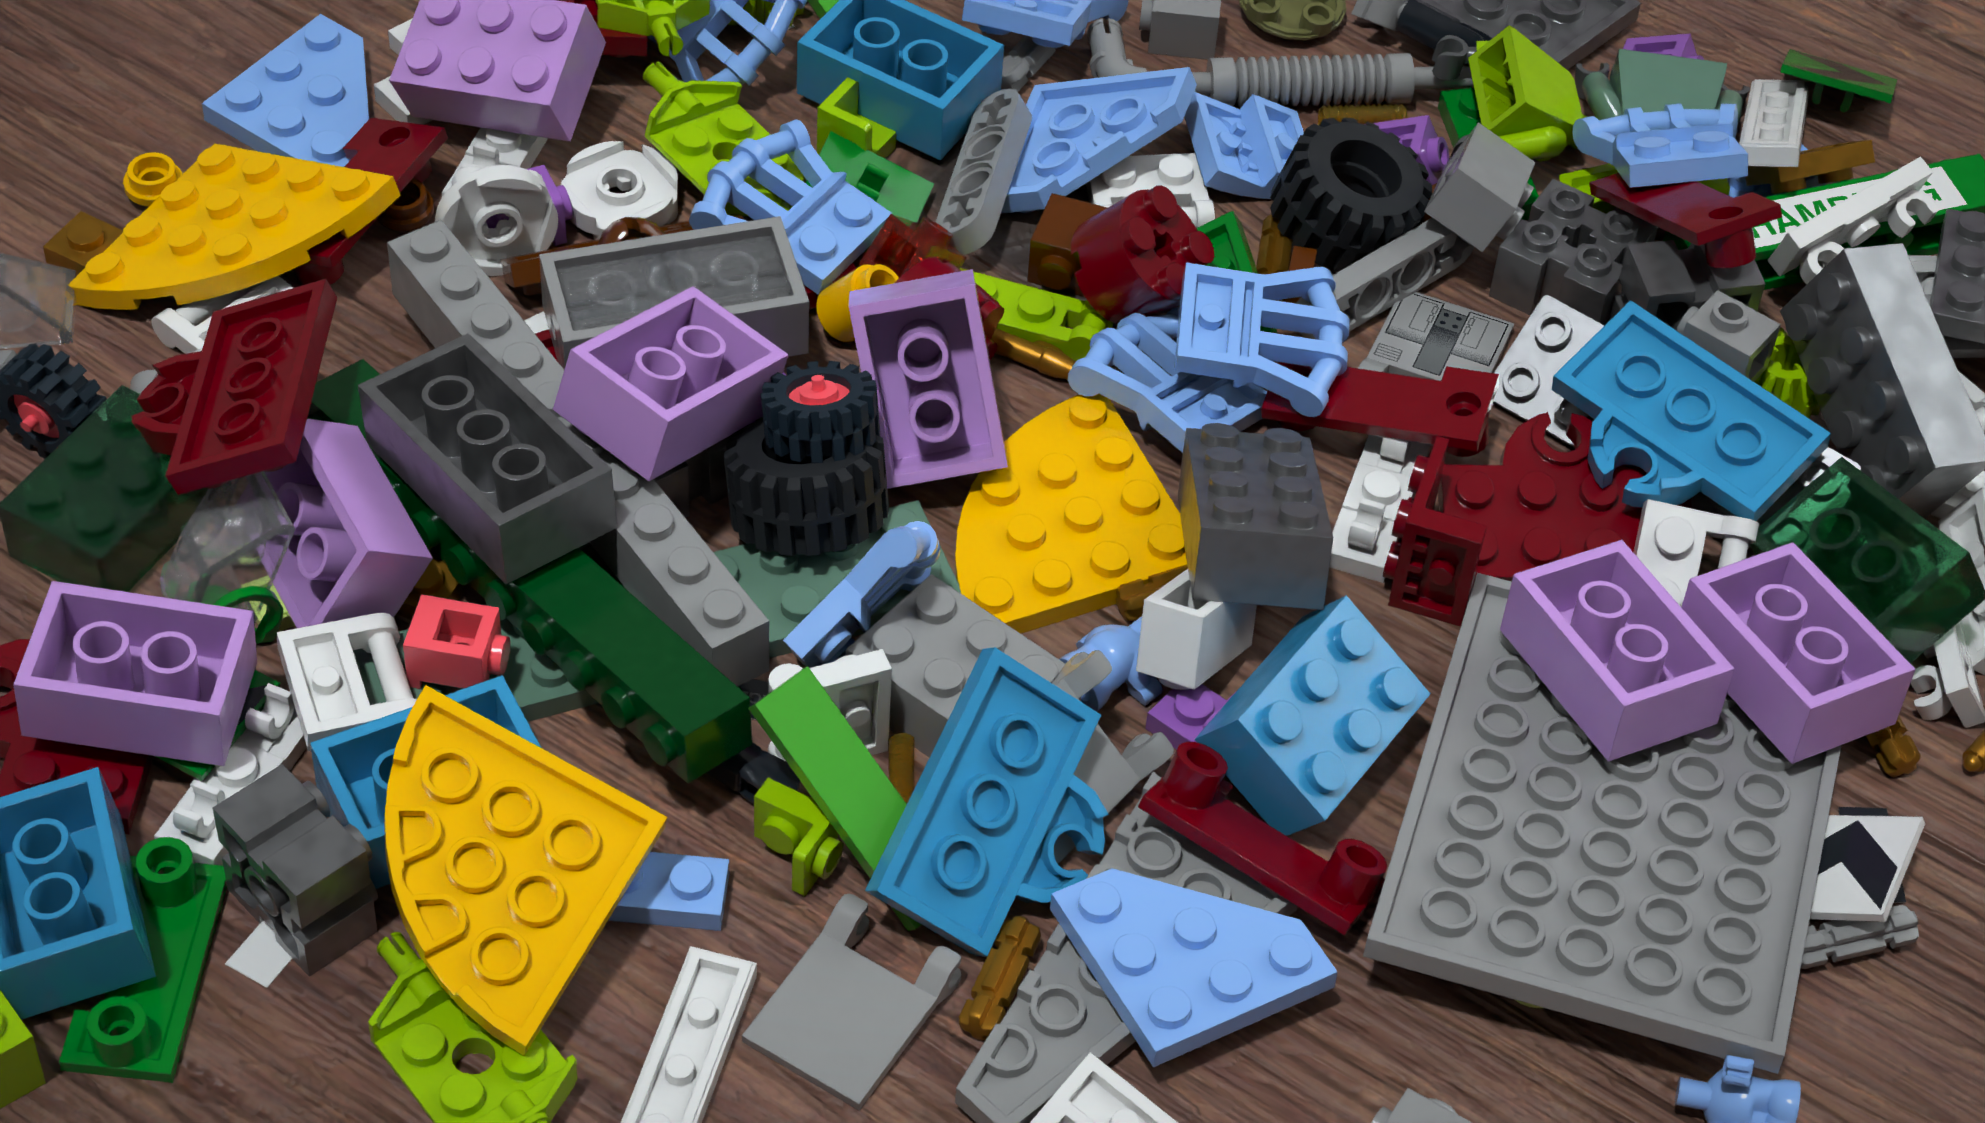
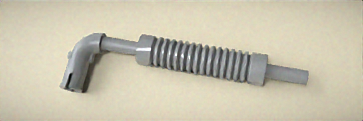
[1087,18,1474,108]

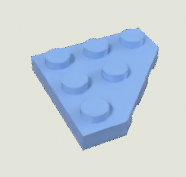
[202,14,370,167]
[1001,67,1197,214]
[1050,868,1338,1067]

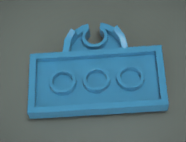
[1552,300,1831,521]
[865,647,1109,956]

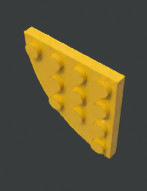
[66,143,401,310]
[955,393,1187,634]
[384,685,667,1056]

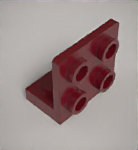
[1383,436,1487,627]

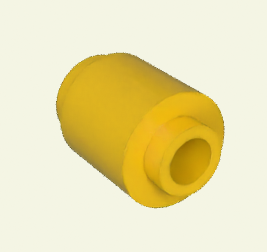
[816,264,899,342]

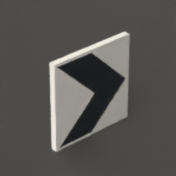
[1810,815,1925,922]

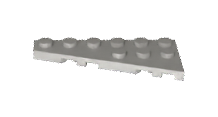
[955,772,1298,1123]

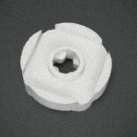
[561,141,678,240]
[435,165,558,276]

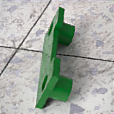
[59,837,227,1083]

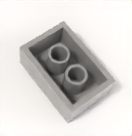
[846,574,1082,758]

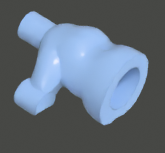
[1059,616,1163,711]
[1675,1055,1801,1123]

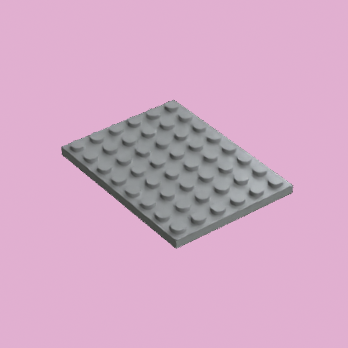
[1363,573,1841,1074]

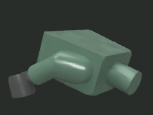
[1575,49,1750,123]

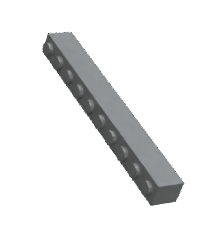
[387,220,769,687]

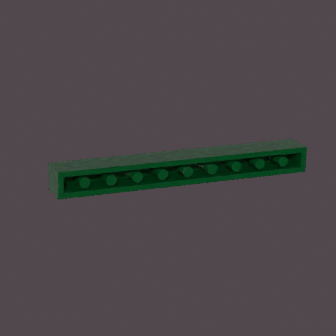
[307,359,753,783]

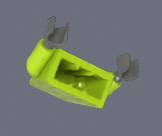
[1432,25,1587,162]

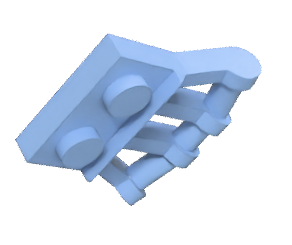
[648,0,807,86]
[962,0,1128,48]
[1572,103,1748,188]
[689,119,892,295]
[1174,263,1350,417]
[1067,307,1267,453]
[783,521,941,668]

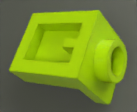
[754,777,843,896]

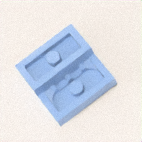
[1184,92,1304,199]

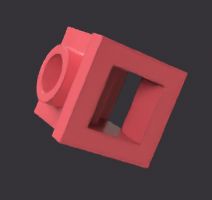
[403,594,510,689]

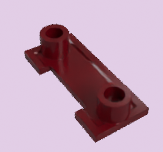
[292,118,448,286]
[1589,173,1782,268]
[1261,362,1499,457]
[1138,742,1388,935]

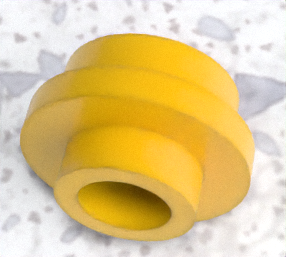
[123,152,182,206]

